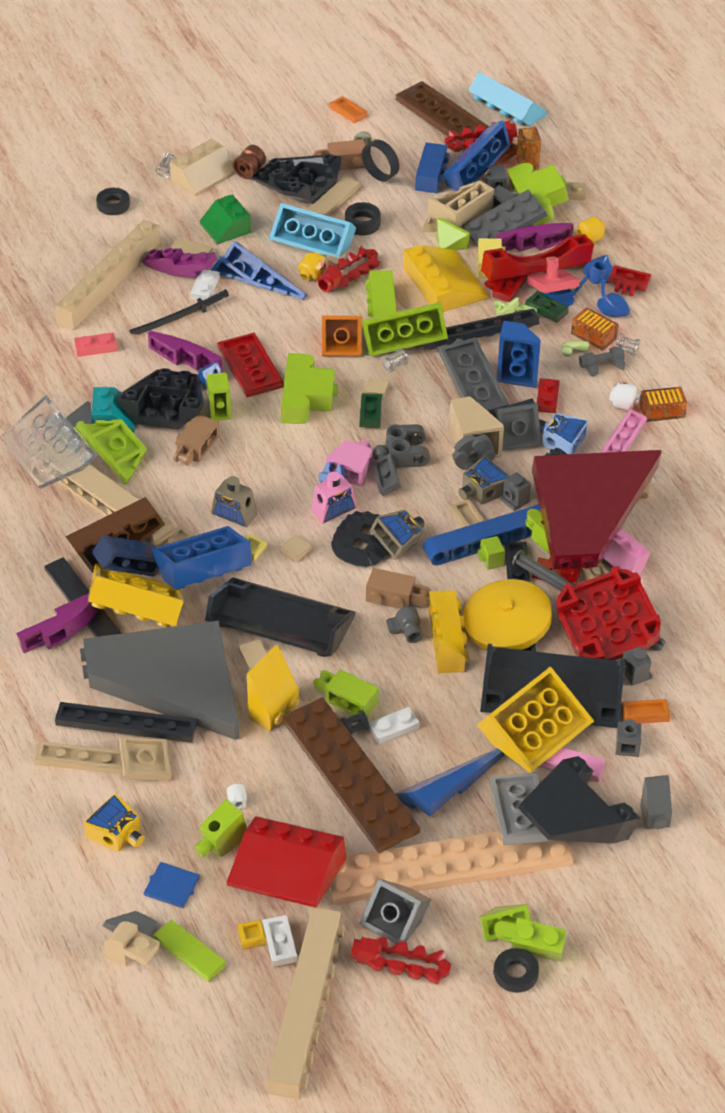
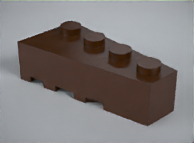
[65,497,165,573]

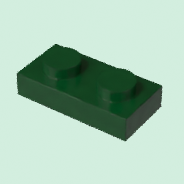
[525,291,569,323]
[359,393,382,428]

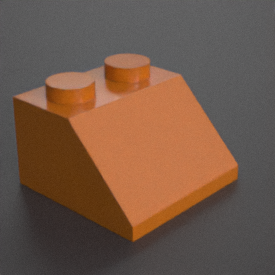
[322,316,362,356]

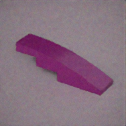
[496,223,574,252]
[148,331,223,372]

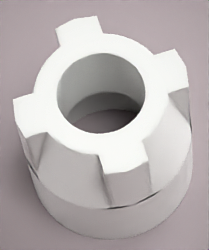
[227,784,247,809]

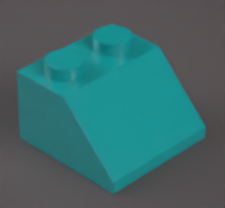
[91,387,135,433]

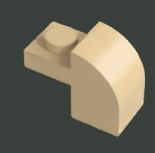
[104,922,160,966]

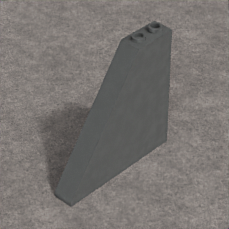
[80,621,240,740]

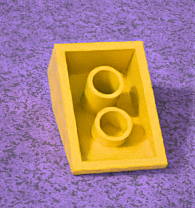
[247,645,299,732]

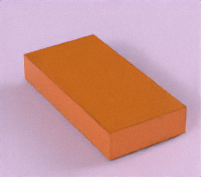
[330,96,367,124]
[621,699,670,724]

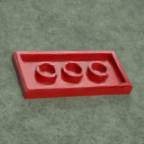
[217,332,284,398]

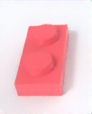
[74,332,117,357]

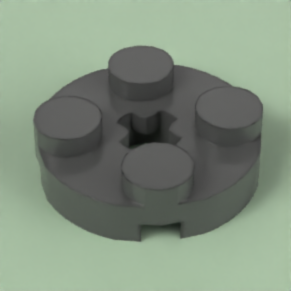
[452,434,495,470]

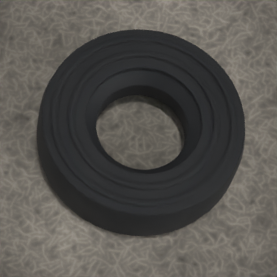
[96,187,130,215]
[493,948,539,993]

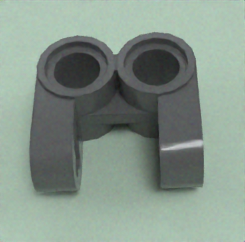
[385,424,430,468]

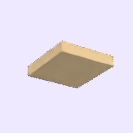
[119,737,172,781]

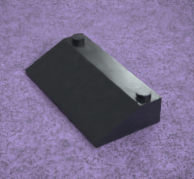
[205,577,356,657]
[480,643,626,728]

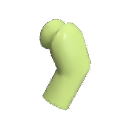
[561,340,589,356]

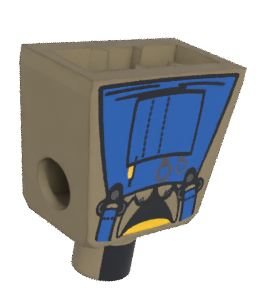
[458,456,509,504]
[211,476,257,528]
[370,510,425,560]

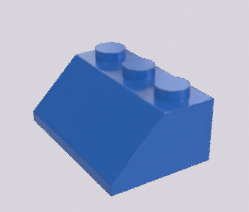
[497,321,541,388]

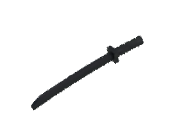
[129,289,229,334]

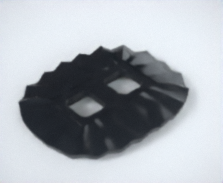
[331,511,388,568]

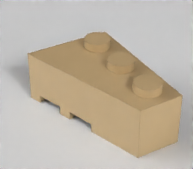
[427,181,494,228]

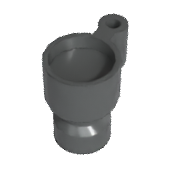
[386,606,424,643]

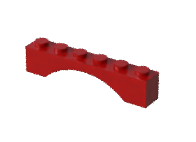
[481,234,594,281]

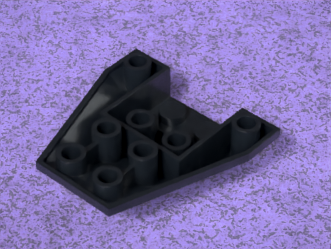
[252,154,342,204]
[118,368,204,430]

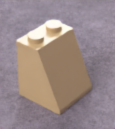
[449,397,504,458]

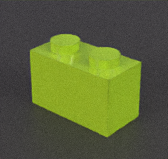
[206,372,231,421]

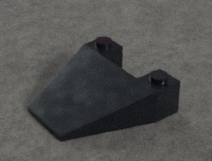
[518,756,640,844]

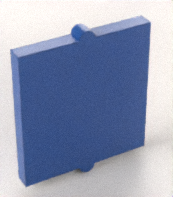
[144,862,200,908]

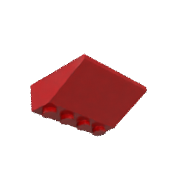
[226,816,347,908]

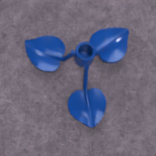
[541,255,630,317]

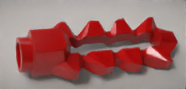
[444,120,518,153]
[318,245,381,293]
[350,936,451,984]

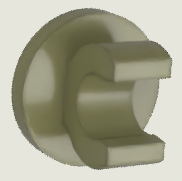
[354,131,372,146]

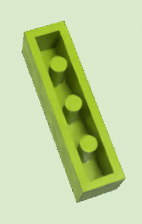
[365,270,397,319]

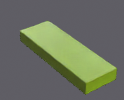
[154,919,226,982]

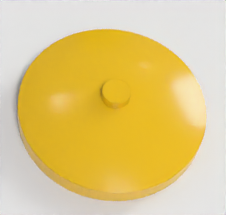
[462,579,552,650]

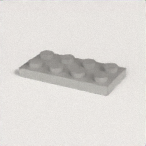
[490,772,552,845]

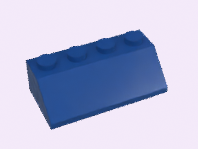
[443,121,511,191]
[152,526,251,589]

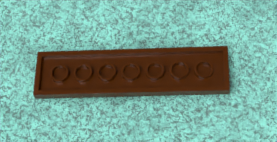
[396,81,520,166]
[282,697,420,854]

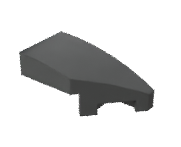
[102,911,158,937]

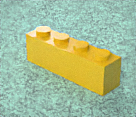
[428,590,469,674]

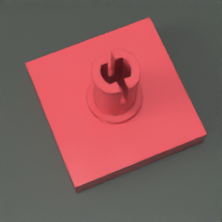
[527,257,580,293]

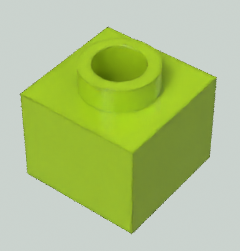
[478,536,505,570]

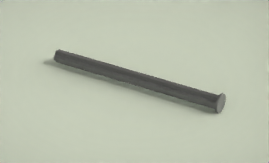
[512,550,665,651]

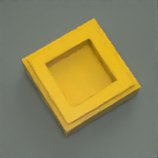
[237,920,267,950]

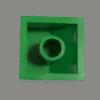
[200,194,251,245]

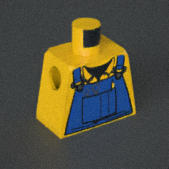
[84,793,145,851]

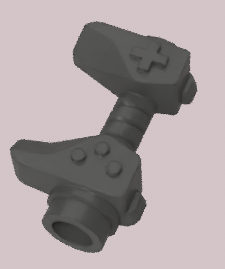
[579,346,625,377]

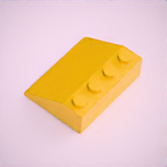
[403,245,489,312]
[88,564,184,627]
[477,666,594,773]

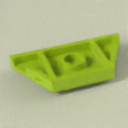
[76,419,147,484]

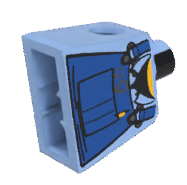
[539,413,588,454]

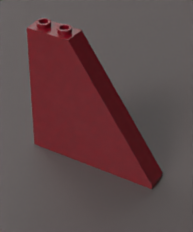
[532,450,662,570]

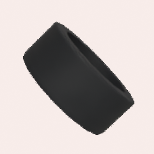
[345,202,381,236]

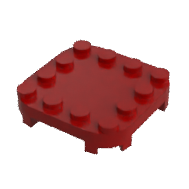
[556,566,661,661]

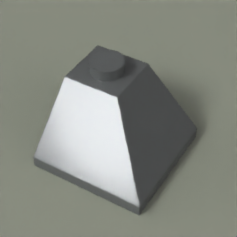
[359,879,431,944]

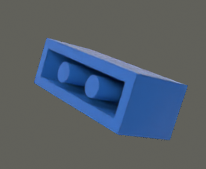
[415,142,450,193]

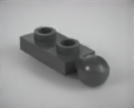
[372,445,401,496]

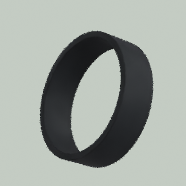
[362,140,399,182]

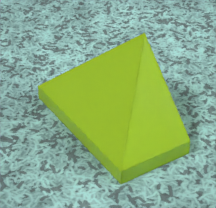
[437,217,470,250]
[480,904,531,942]

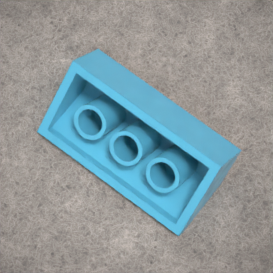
[468,72,548,126]
[269,203,356,258]

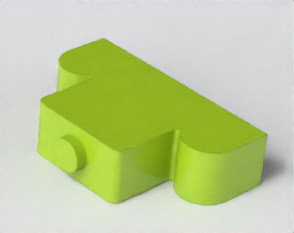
[507,163,569,226]
[281,353,338,424]

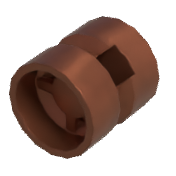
[233,145,266,179]

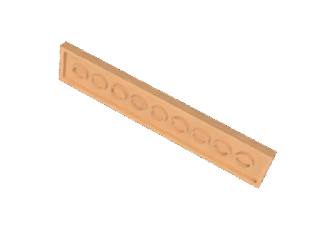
[329,831,573,905]

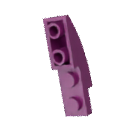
[142,248,217,277]
[16,594,100,653]

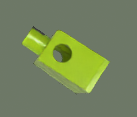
[194,799,247,858]

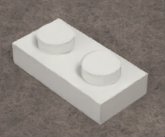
[190,270,219,300]
[368,707,420,745]
[262,915,298,967]

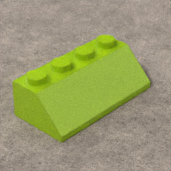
[362,302,448,357]

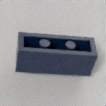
[92,535,159,577]

